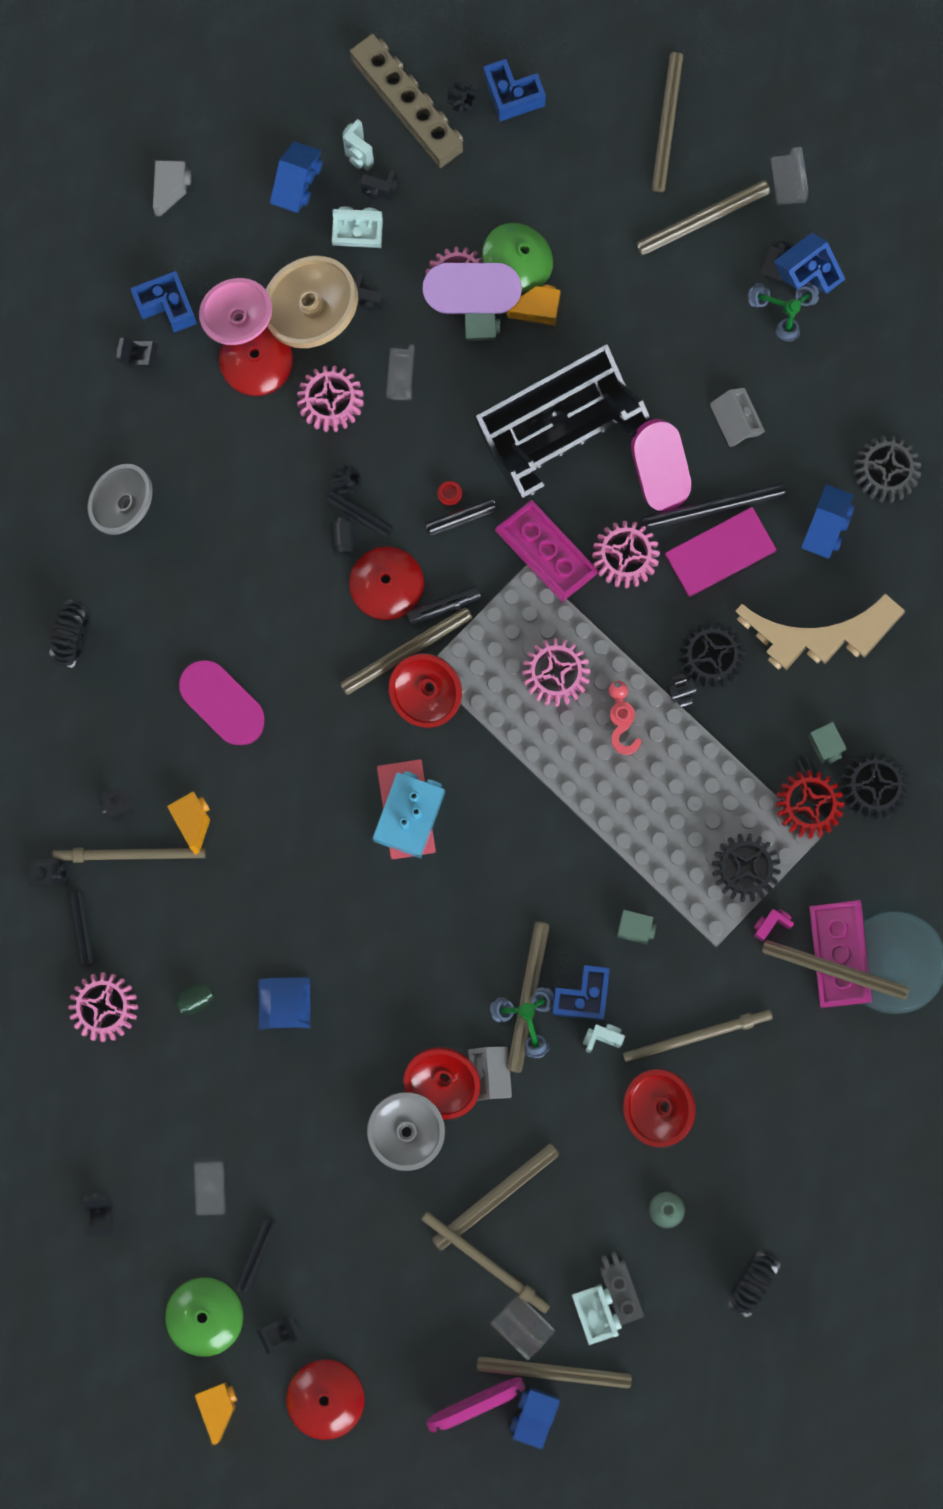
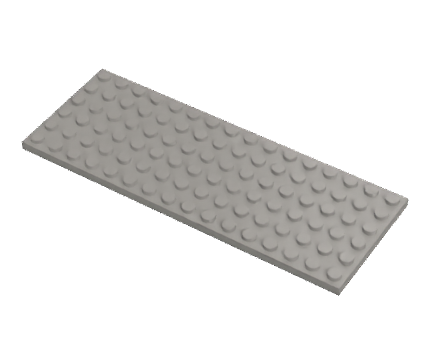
[437,565,820,947]

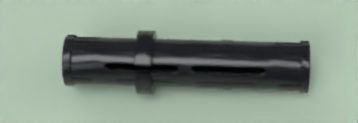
[406,585,481,626]

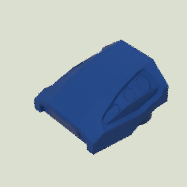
[258,977,311,1030]

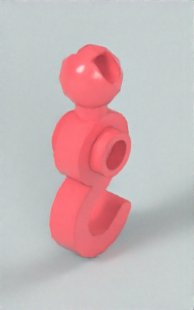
[608,681,641,755]

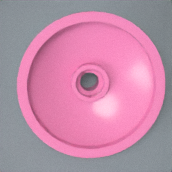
[199,278,272,345]

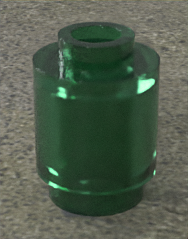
[175,982,215,1017]

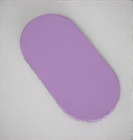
[423,263,522,314]

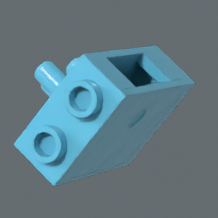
[373,771,445,858]

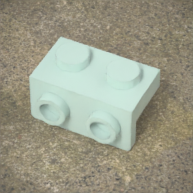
[342,119,374,172]
[332,207,383,248]
[583,1024,625,1053]
[572,1285,622,1345]

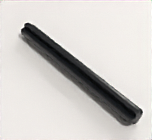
[641,483,786,530]

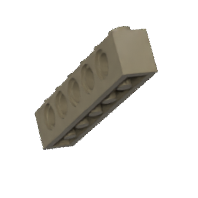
[350,34,464,168]

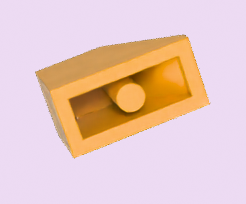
[507,285,560,326]
[167,791,210,855]
[195,1382,237,1445]

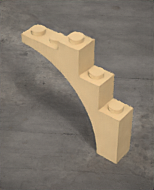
[735,594,905,670]

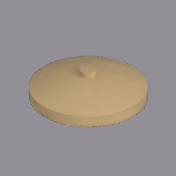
[266,256,358,348]

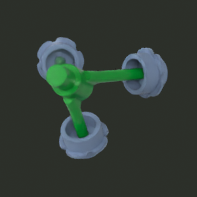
[748,282,819,342]
[490,987,555,1059]

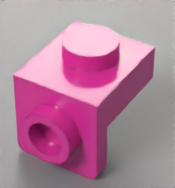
[754,909,794,942]

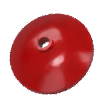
[219,327,293,396]
[349,547,424,621]
[389,653,462,728]
[404,1047,481,1120]
[623,1069,695,1147]
[286,1360,365,1440]

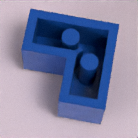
[483,59,546,122]
[270,141,323,213]
[774,233,845,294]
[130,271,197,333]
[801,484,855,559]
[552,965,610,1021]
[509,1387,560,1449]

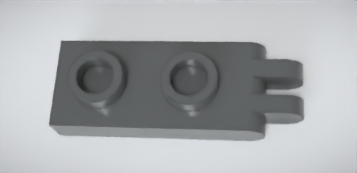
[600,1252,644,1325]

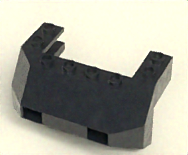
[475,344,651,498]

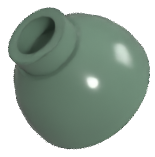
[649,1192,685,1228]

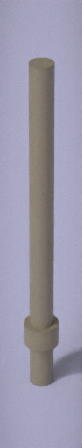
[53,847,205,863]
[623,1009,773,1063]
[421,1211,550,1314]

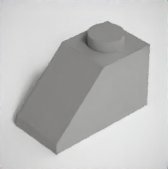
[153,161,191,216]

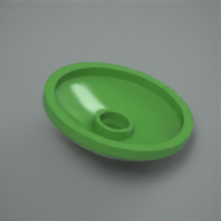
[482,223,553,294]
[165,1277,243,1357]

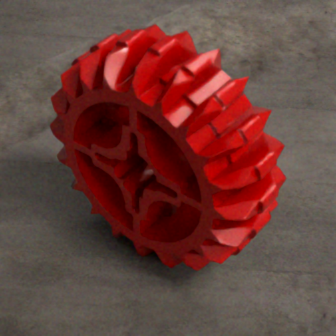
[775,770,844,839]

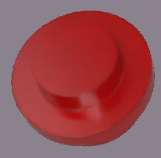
[437,481,462,506]

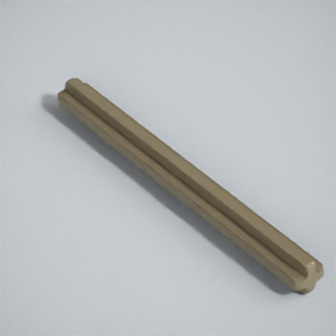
[652,52,683,192]
[637,181,770,255]
[341,607,472,695]
[507,922,550,1073]
[762,940,909,1000]
[432,1144,559,1250]
[477,1357,632,1388]

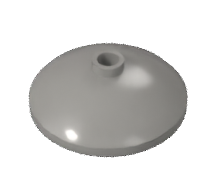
[88,464,153,535]
[367,1093,445,1171]

